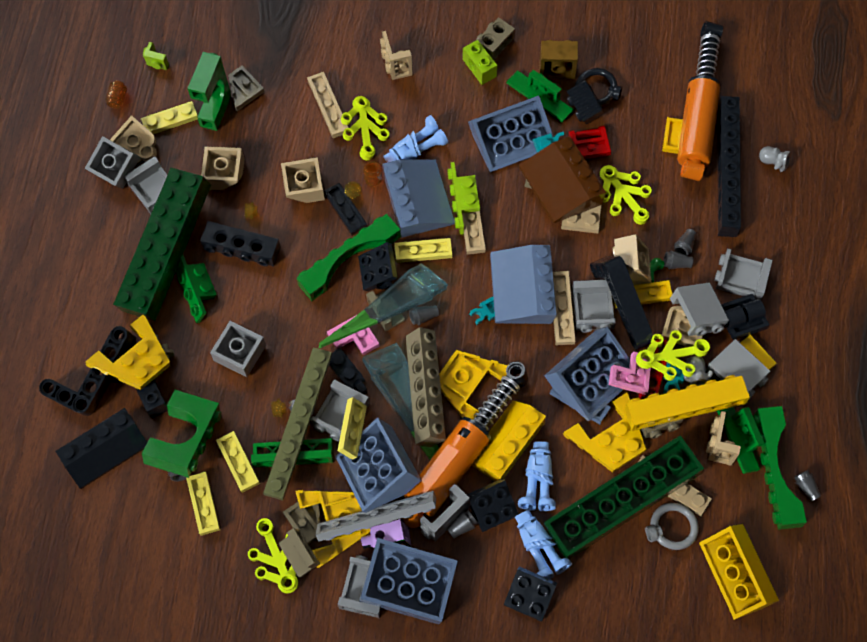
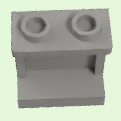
[124,157,167,214]
[714,248,772,300]
[572,280,616,333]
[670,283,729,336]
[706,339,770,399]
[311,380,369,442]
[420,484,470,542]
[338,555,382,618]

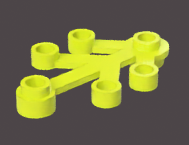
[340,96,390,160]
[600,165,652,225]
[636,330,710,381]
[248,518,298,594]

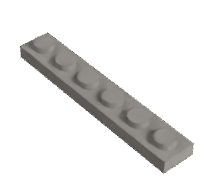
[316,491,436,542]

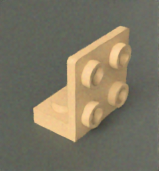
[380,31,413,80]
[706,411,741,466]

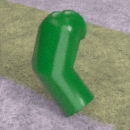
[650,258,665,283]

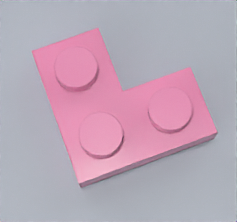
[327,316,380,355]
[609,352,651,395]

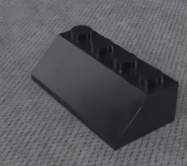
[55,408,147,489]

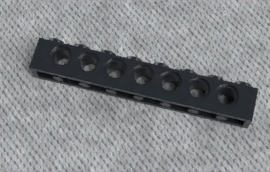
[717,96,741,237]

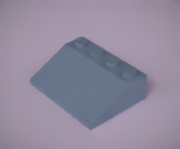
[468,96,553,172]
[382,160,455,238]
[490,245,557,324]
[544,327,630,421]
[335,417,422,513]
[359,538,457,624]

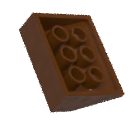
[519,136,606,223]

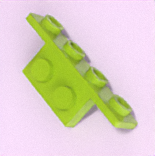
[447,162,480,234]

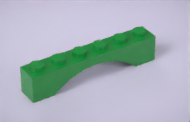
[297,214,401,301]
[753,406,807,530]

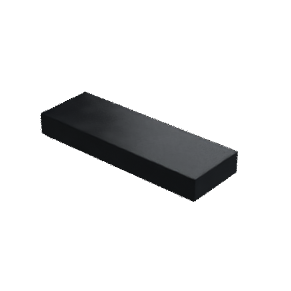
[324,183,368,236]

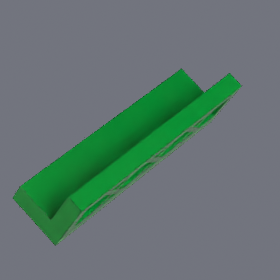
[251,438,333,468]

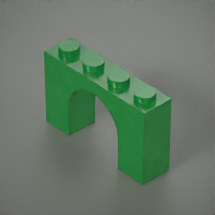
[188,52,232,131]
[142,390,222,478]

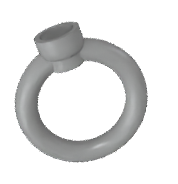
[645,503,699,550]

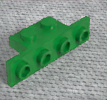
[506,70,574,123]
[176,255,217,323]
[717,407,764,474]

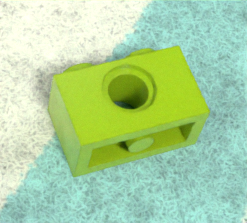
[463,40,497,85]

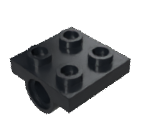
[358,242,397,292]
[721,294,769,341]
[467,478,518,532]
[504,566,557,622]

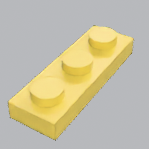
[141,101,198,134]
[395,238,452,263]
[337,397,367,459]
[216,431,260,493]
[186,472,220,536]

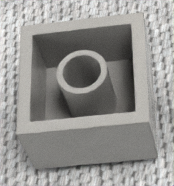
[85,136,140,189]
[210,321,266,377]

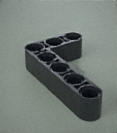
[590,256,655,350]
[39,326,133,416]

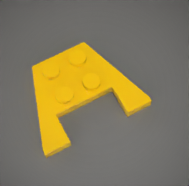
[85,315,170,390]
[439,350,509,419]
[563,392,646,472]
[295,490,370,568]

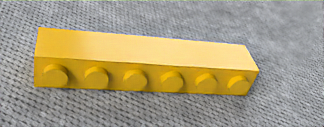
[625,375,750,431]

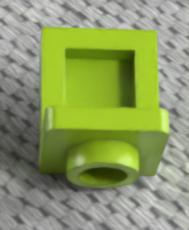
[143,42,169,70]

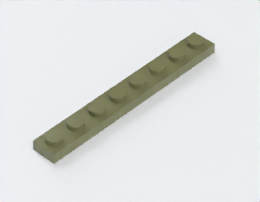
[263,347,332,501]

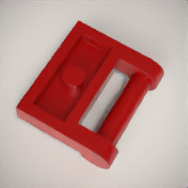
[568,126,611,159]

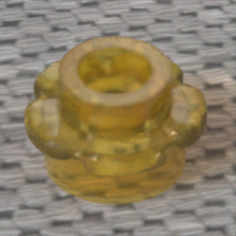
[344,181,362,199]
[245,202,257,220]
[271,399,286,418]

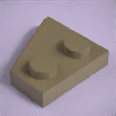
[228,65,265,111]
[283,490,321,544]

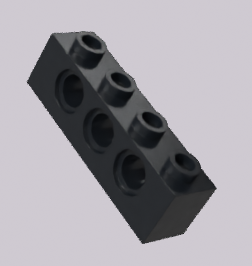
[200,221,281,267]

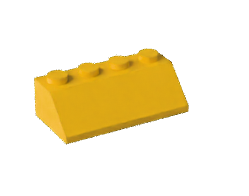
[471,401,546,482]
[699,524,779,620]

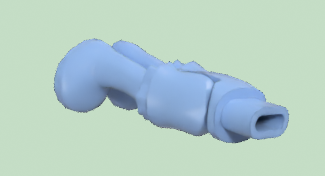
[384,115,448,163]
[518,442,556,511]
[515,510,572,579]

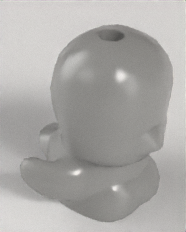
[759,146,791,172]
[684,356,713,386]

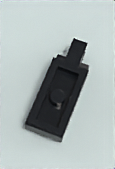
[329,348,368,395]

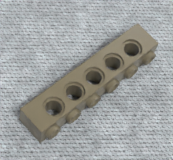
[406,327,446,447]

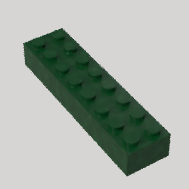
[113,168,211,321]
[544,435,704,559]

